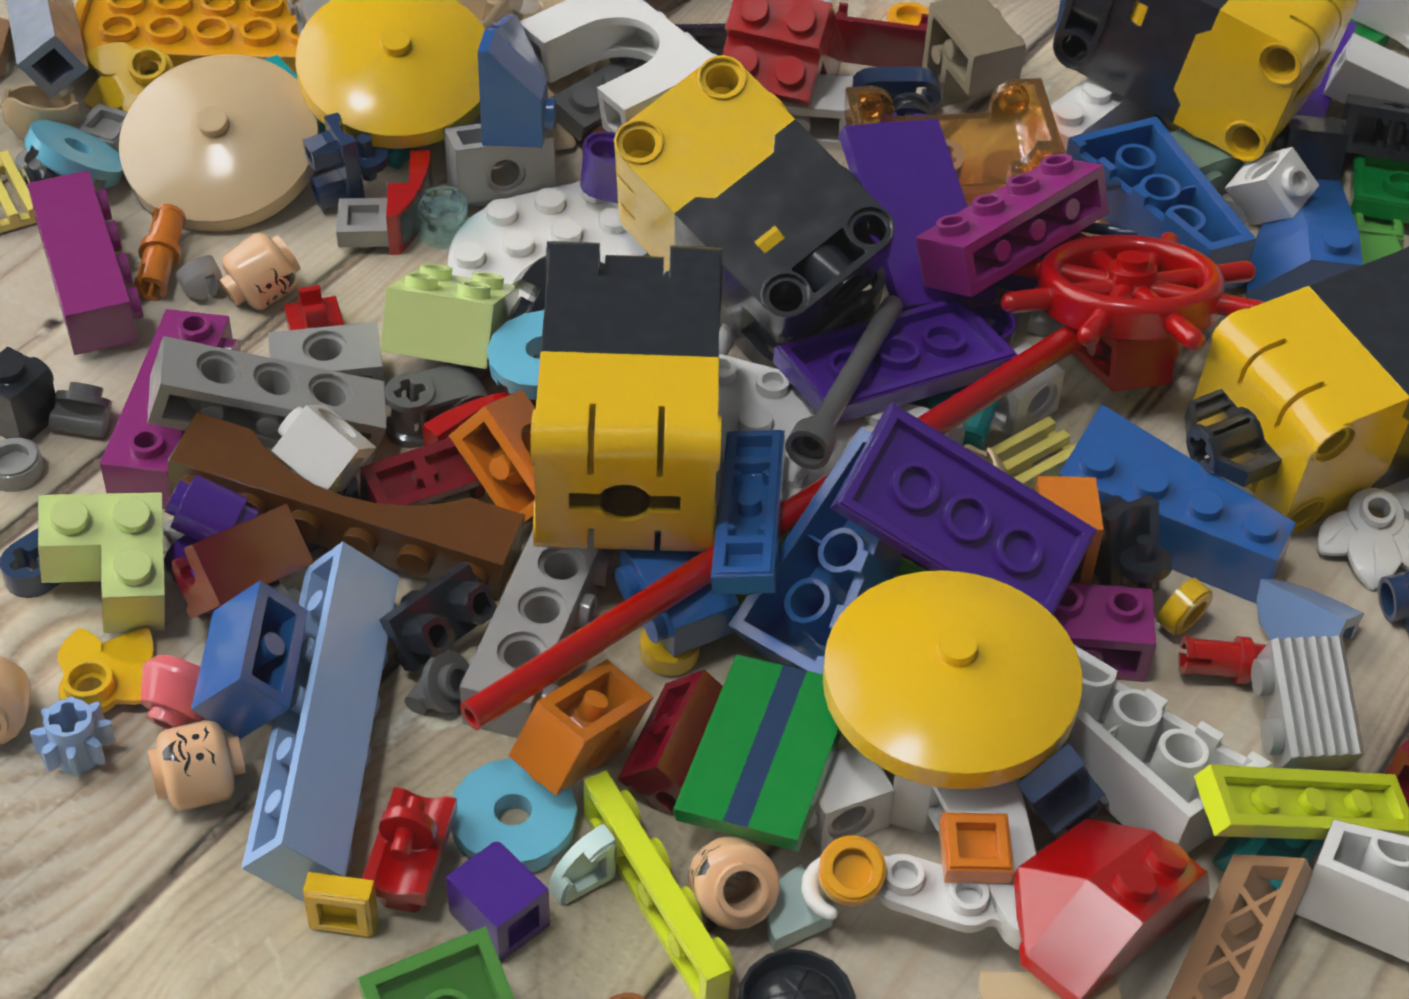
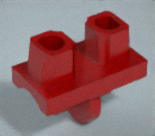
[362,787,458,913]

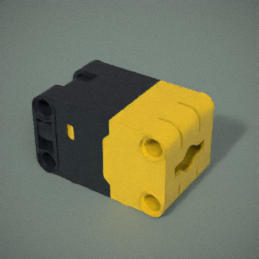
[1053,0,1359,162]
[614,55,895,369]
[531,241,723,552]

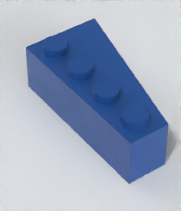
[1066,116,1256,290]
[1058,404,1296,604]
[728,427,903,674]

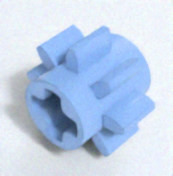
[30,696,116,777]

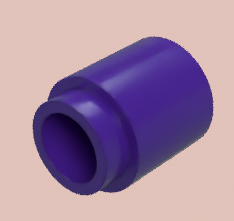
[164,474,260,541]

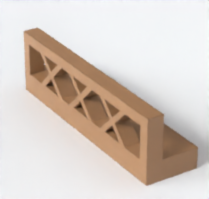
[1166,854,1312,999]

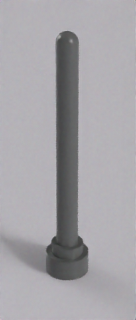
[785,295,903,470]

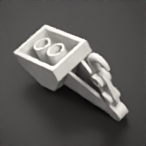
[801,775,1036,950]

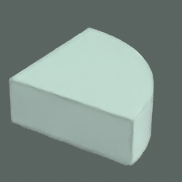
[549,823,616,906]
[767,864,833,952]

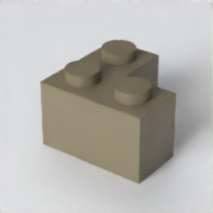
[922,0,1027,107]

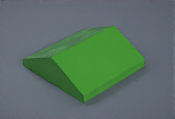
[356,926,515,999]

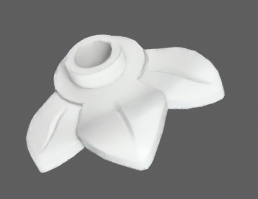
[1318,488,1409,591]

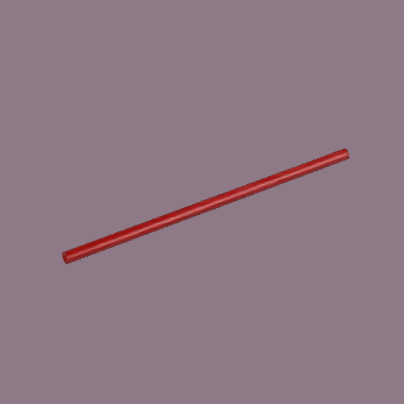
[460,325,1083,731]

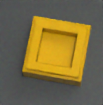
[302,872,379,937]

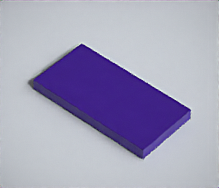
[839,118,998,312]
[773,296,1018,424]
[830,403,1097,615]

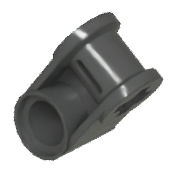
[385,363,489,448]

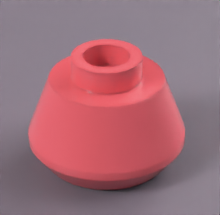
[140,654,204,729]

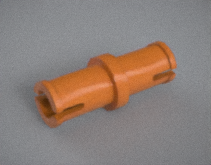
[133,204,186,301]

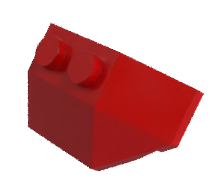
[1013,819,1210,999]

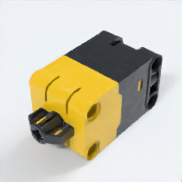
[1185,246,1409,535]

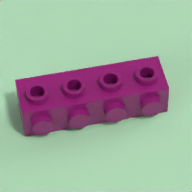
[916,154,1109,297]
[27,171,144,355]
[100,309,241,509]
[1053,583,1156,682]

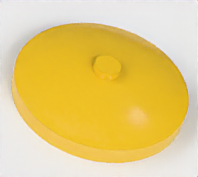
[296,0,485,149]
[823,571,1083,789]

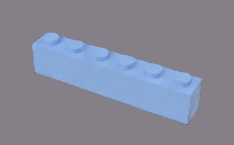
[242,542,399,901]

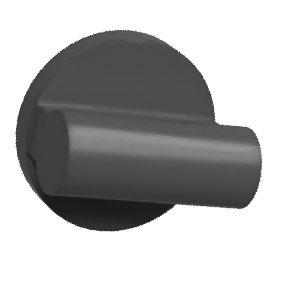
[49,382,113,438]
[404,651,469,714]

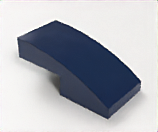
[1016,743,1109,839]

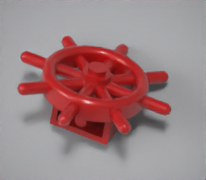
[1001,231,1265,392]

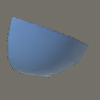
[1256,579,1365,640]

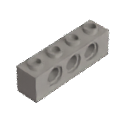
[147,336,386,465]
[460,528,616,738]

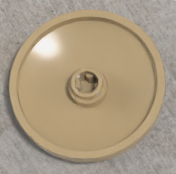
[119,54,321,232]

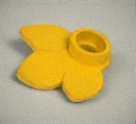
[84,42,174,112]
[57,627,155,713]

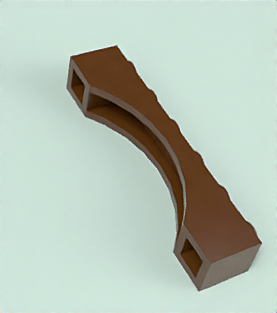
[168,412,525,602]

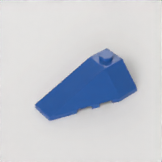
[478,14,557,148]
[1244,179,1363,302]

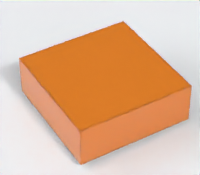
[939,812,1014,884]

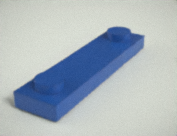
[711,430,786,595]

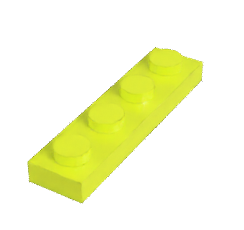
[1194,764,1409,840]
[584,770,735,999]

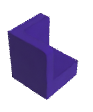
[446,841,550,963]

